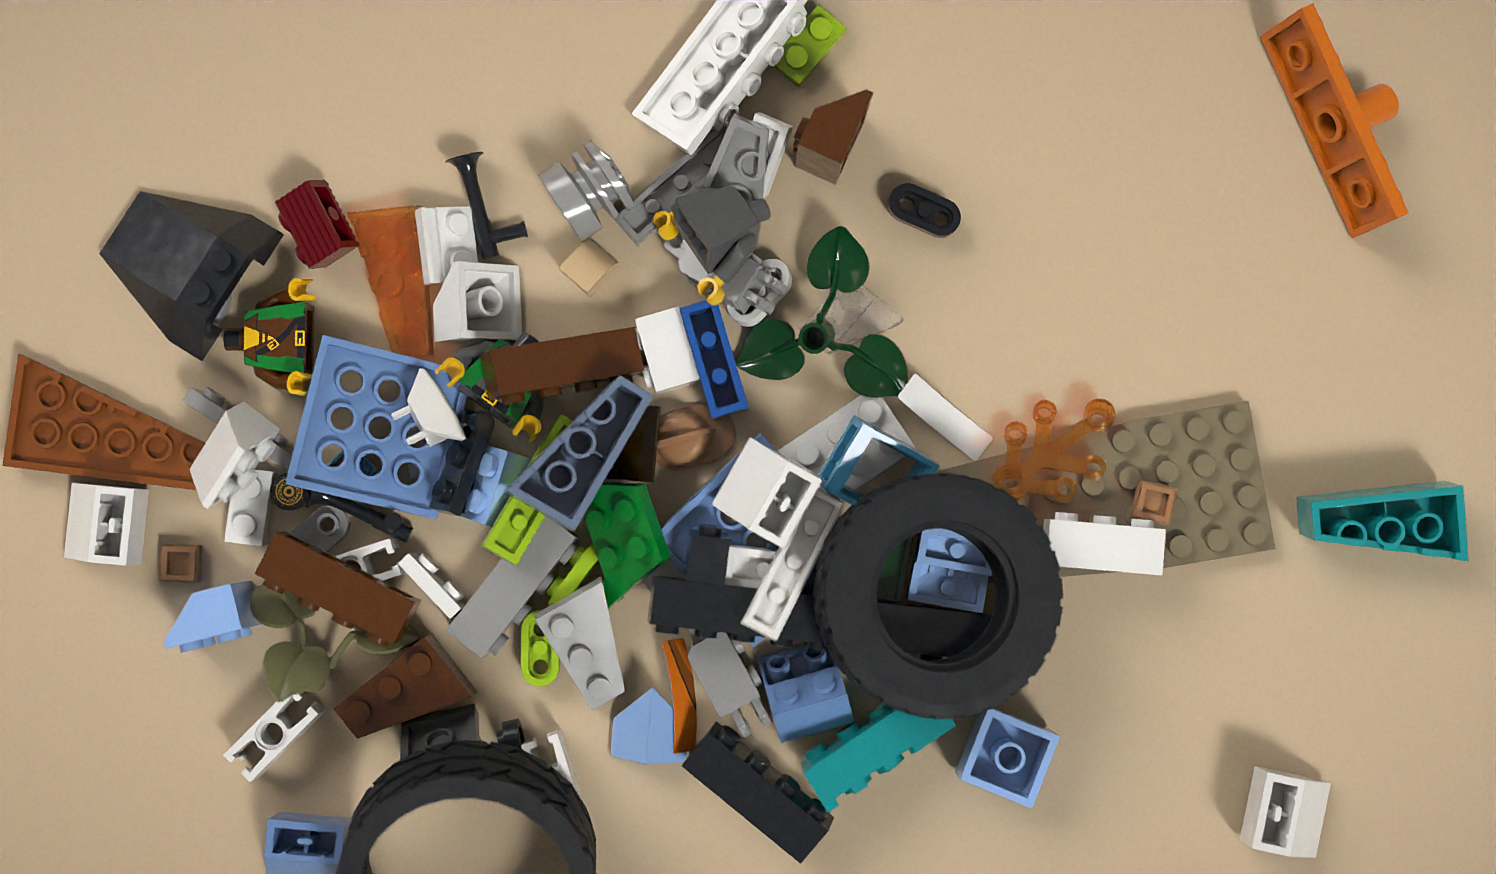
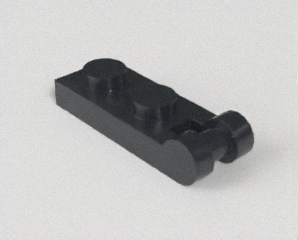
[429,410,495,517]

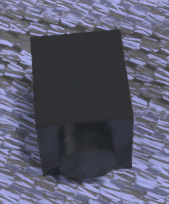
[683,524,731,585]

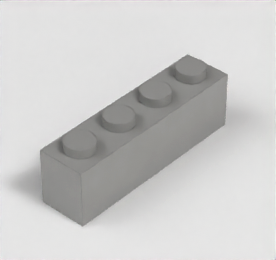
[446,516,579,659]

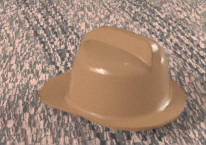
[656,403,736,470]

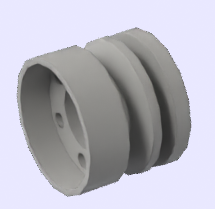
[538,140,636,242]

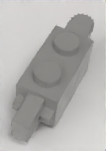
[664,232,788,315]
[687,629,773,738]

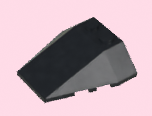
[99,191,284,361]

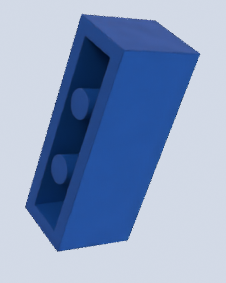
[679,300,749,420]

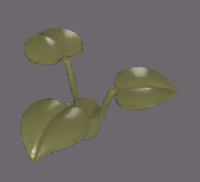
[250,585,420,703]

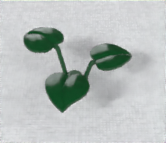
[736,226,908,398]

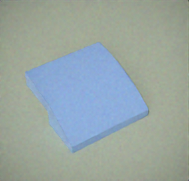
[906,528,992,613]

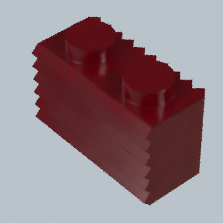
[275,180,359,269]

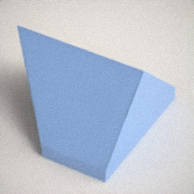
[610,687,687,764]

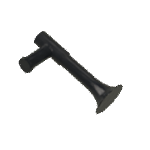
[445,152,528,259]
[306,491,413,543]

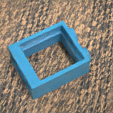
[818,415,940,505]

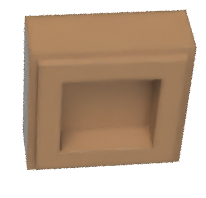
[1130,480,1178,526]
[159,544,202,583]

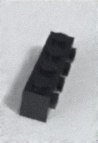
[681,721,834,864]

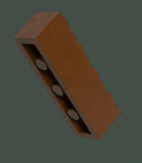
[480,327,644,405]
[255,531,421,646]

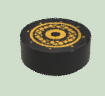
[270,473,311,510]

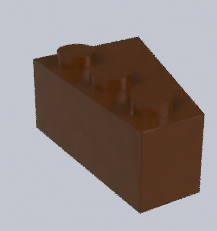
[334,634,478,739]

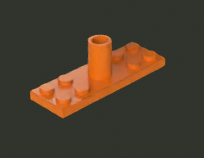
[1260,4,1409,238]

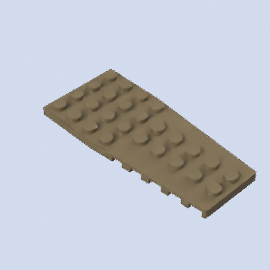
[937,401,1276,583]

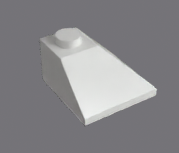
[433,261,522,343]

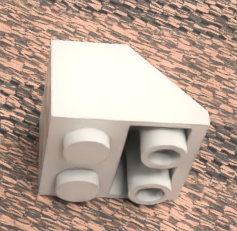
[190,401,280,509]
[711,437,822,548]
[64,483,149,566]
[1240,766,1331,858]

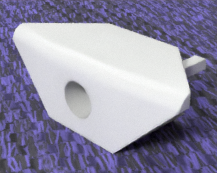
[391,368,466,447]

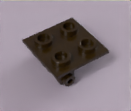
[606,406,661,483]

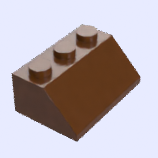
[792,89,874,185]

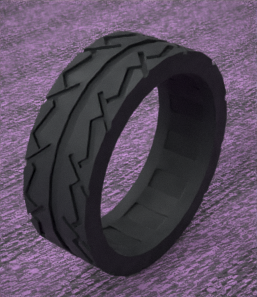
[336,740,596,874]

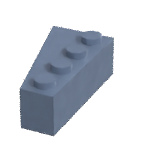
[503,375,654,530]

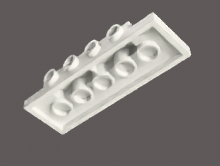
[632,0,808,155]

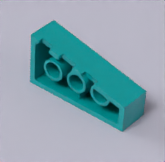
[1296,481,1469,562]
[801,703,956,813]

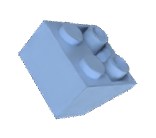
[461,445,532,527]
[164,581,261,653]

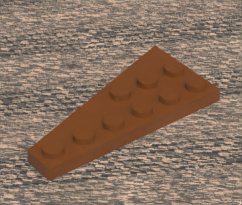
[2,354,206,490]

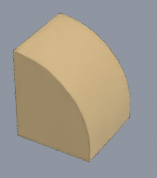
[559,239,619,297]

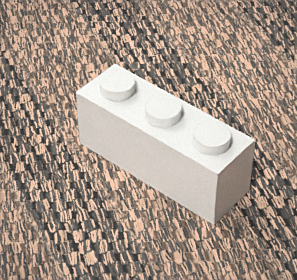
[1043,512,1166,575]

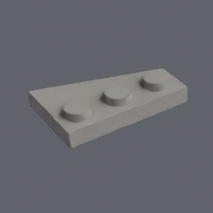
[702,114,769,249]
[534,577,625,710]

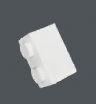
[635,306,701,394]

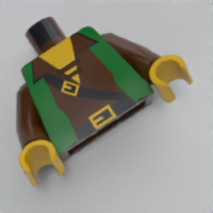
[223,278,316,397]

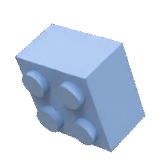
[955,707,1060,809]

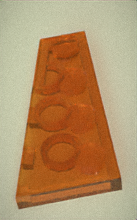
[347,205,434,357]

